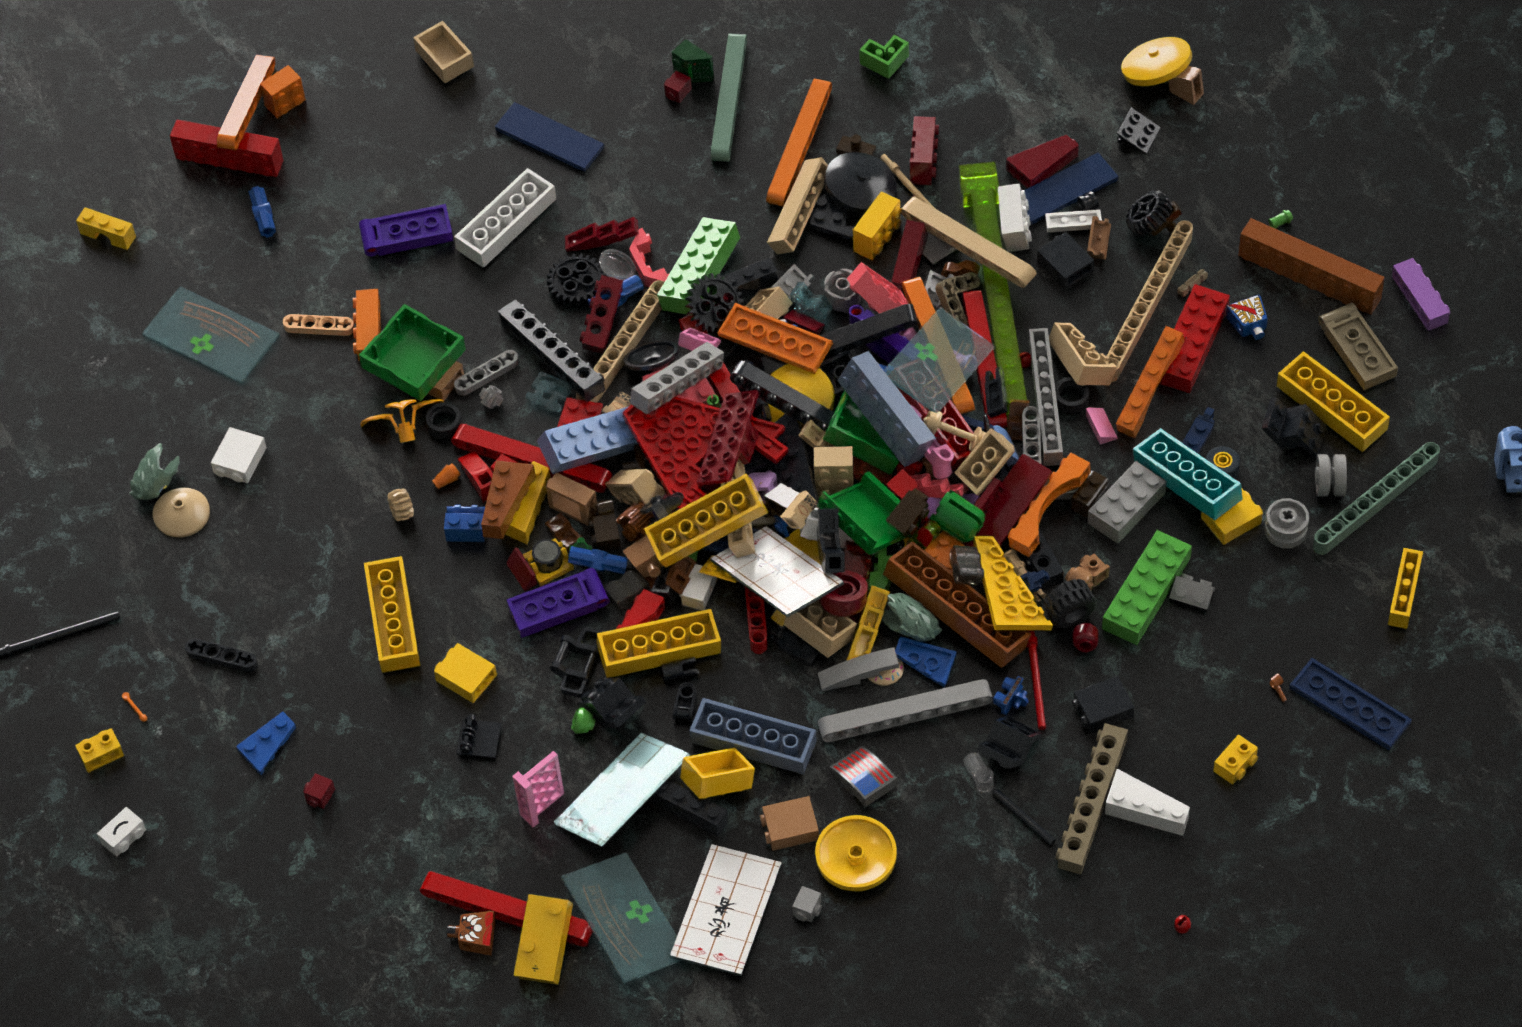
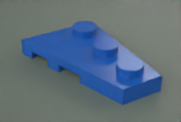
[895,636,957,688]
[236,712,296,775]

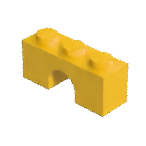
[76,207,136,250]

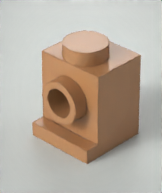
[1079,554,1110,587]

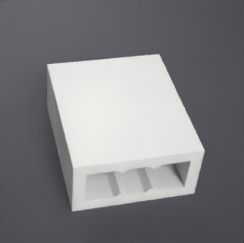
[211,427,267,483]

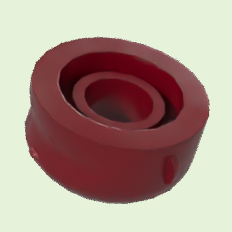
[818,570,868,617]

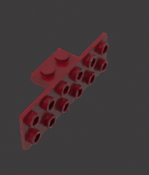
[697,390,759,485]
[962,454,1053,560]

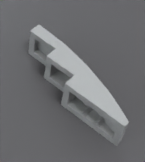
[818,647,899,691]

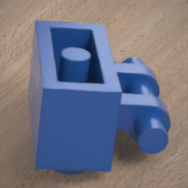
[444,505,485,542]

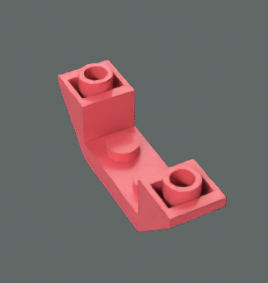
[629,228,670,287]

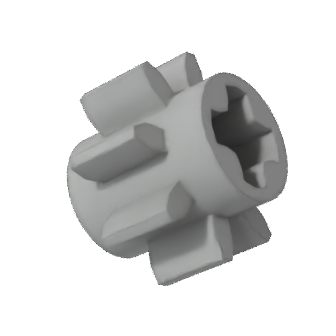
[479,385,503,409]

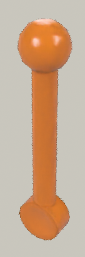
[122,692,147,722]

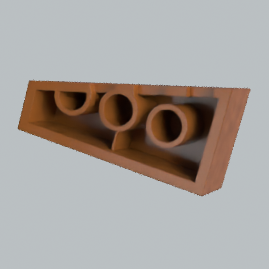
[481,460,536,539]

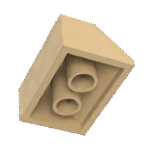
[745,286,793,319]
[955,428,1015,496]

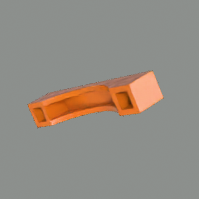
[1116,326,1185,438]
[1008,453,1091,557]

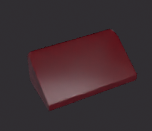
[783,310,825,335]
[507,547,537,591]

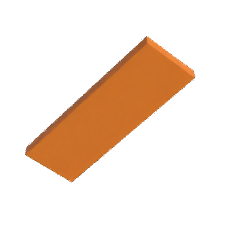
[717,303,833,374]

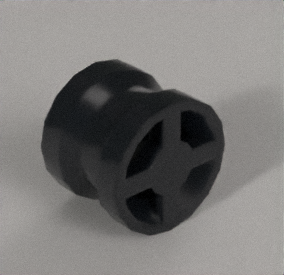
[1077,191,1099,211]

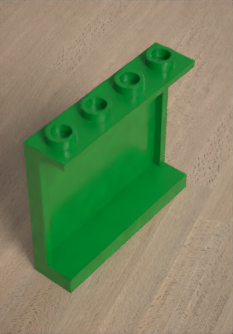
[817,471,921,555]

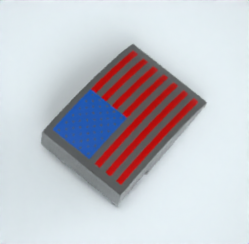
[829,746,897,807]

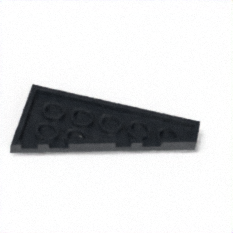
[765,414,819,503]

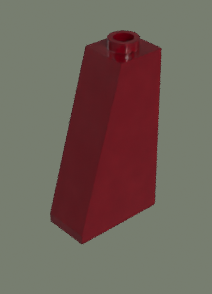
[1006,135,1079,189]
[891,220,928,292]

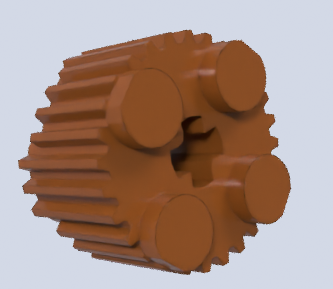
[616,501,654,542]

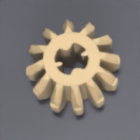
[387,488,414,521]

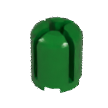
[929,489,985,544]

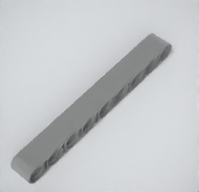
[818,679,993,742]

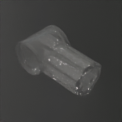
[963,752,994,793]

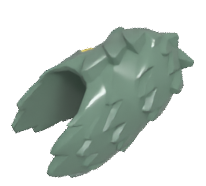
[129,443,180,500]
[882,593,942,642]

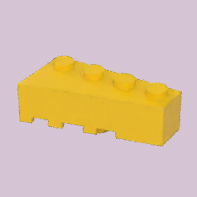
[505,461,551,545]

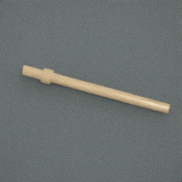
[880,154,935,208]

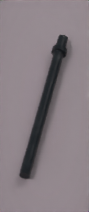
[0,611,120,656]

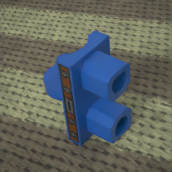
[993,676,1029,715]

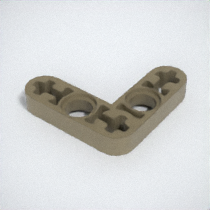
[936,272,980,332]

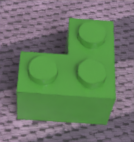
[859,35,909,79]

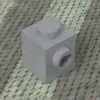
[792,886,822,923]

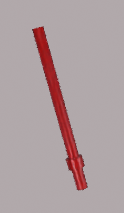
[1026,630,1046,730]

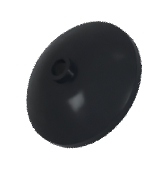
[624,340,679,373]

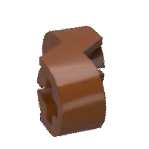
[941,259,980,282]

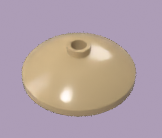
[153,488,210,538]

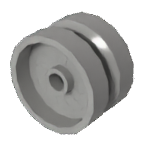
[1315,454,1347,497]
[1265,498,1309,548]

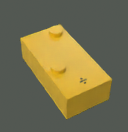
[514,894,573,985]

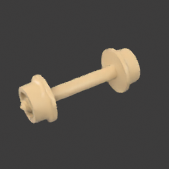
[923,411,986,451]

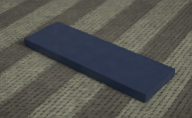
[495,102,604,172]
[1025,152,1119,226]
[1289,658,1412,751]

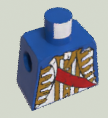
[1226,295,1267,340]

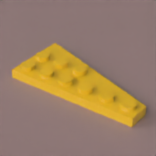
[973,536,1053,630]

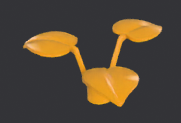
[360,399,444,443]

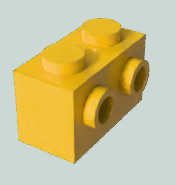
[75,728,124,773]
[1213,734,1258,785]

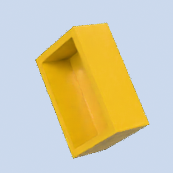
[853,191,902,260]
[680,747,755,799]

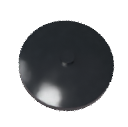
[824,152,896,214]

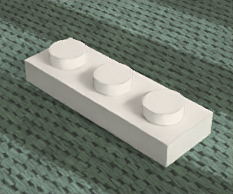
[1045,210,1102,232]

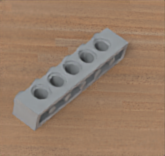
[630,342,724,414]

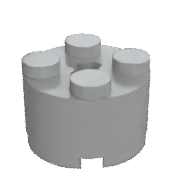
[824,269,862,313]

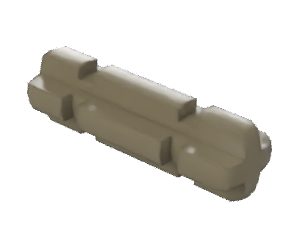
[1177,269,1208,297]

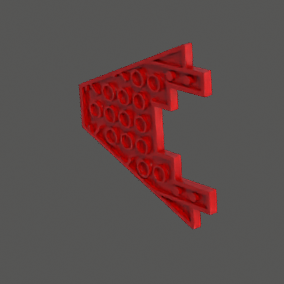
[623,396,788,510]

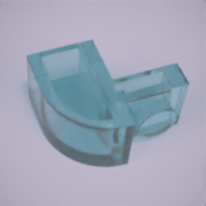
[790,282,833,321]

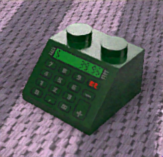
[672,39,714,83]

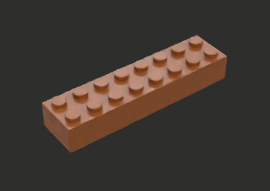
[1238,218,1385,315]
[883,541,1031,668]

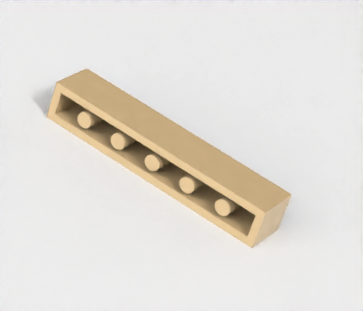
[767,157,828,254]

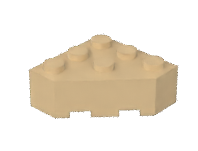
[605,469,666,515]

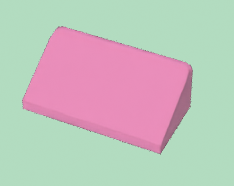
[678,328,721,351]
[1086,408,1118,445]

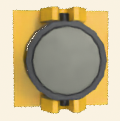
[523,538,574,586]

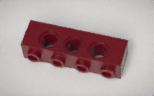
[580,275,623,354]

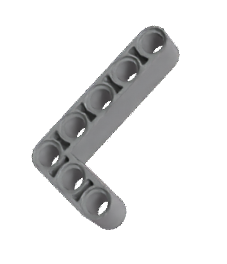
[1022,406,1079,500]

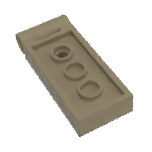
[1318,303,1398,390]

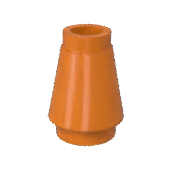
[432,463,461,490]

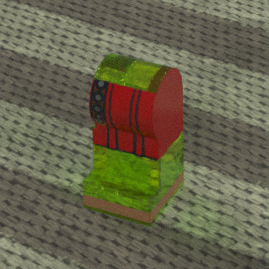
[906,520,941,550]

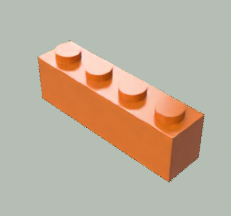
[353,289,381,361]

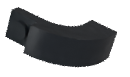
[817,508,845,573]

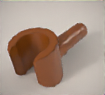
[1270,674,1287,702]

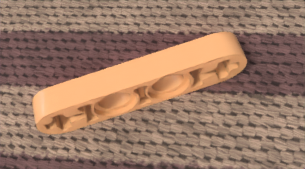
[283,314,355,336]

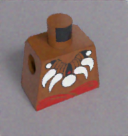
[447,911,496,955]

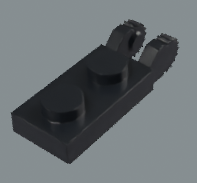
[985,367,1008,418]

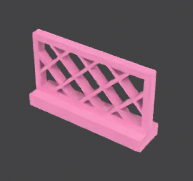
[512,751,564,827]

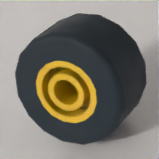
[1206,446,1240,479]

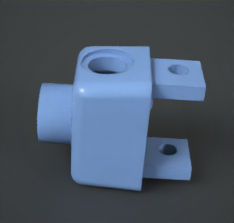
[1494,426,1522,492]

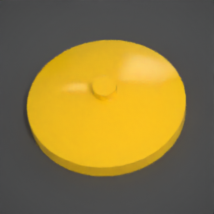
[1121,37,1192,86]
[762,364,835,430]
[815,815,897,891]

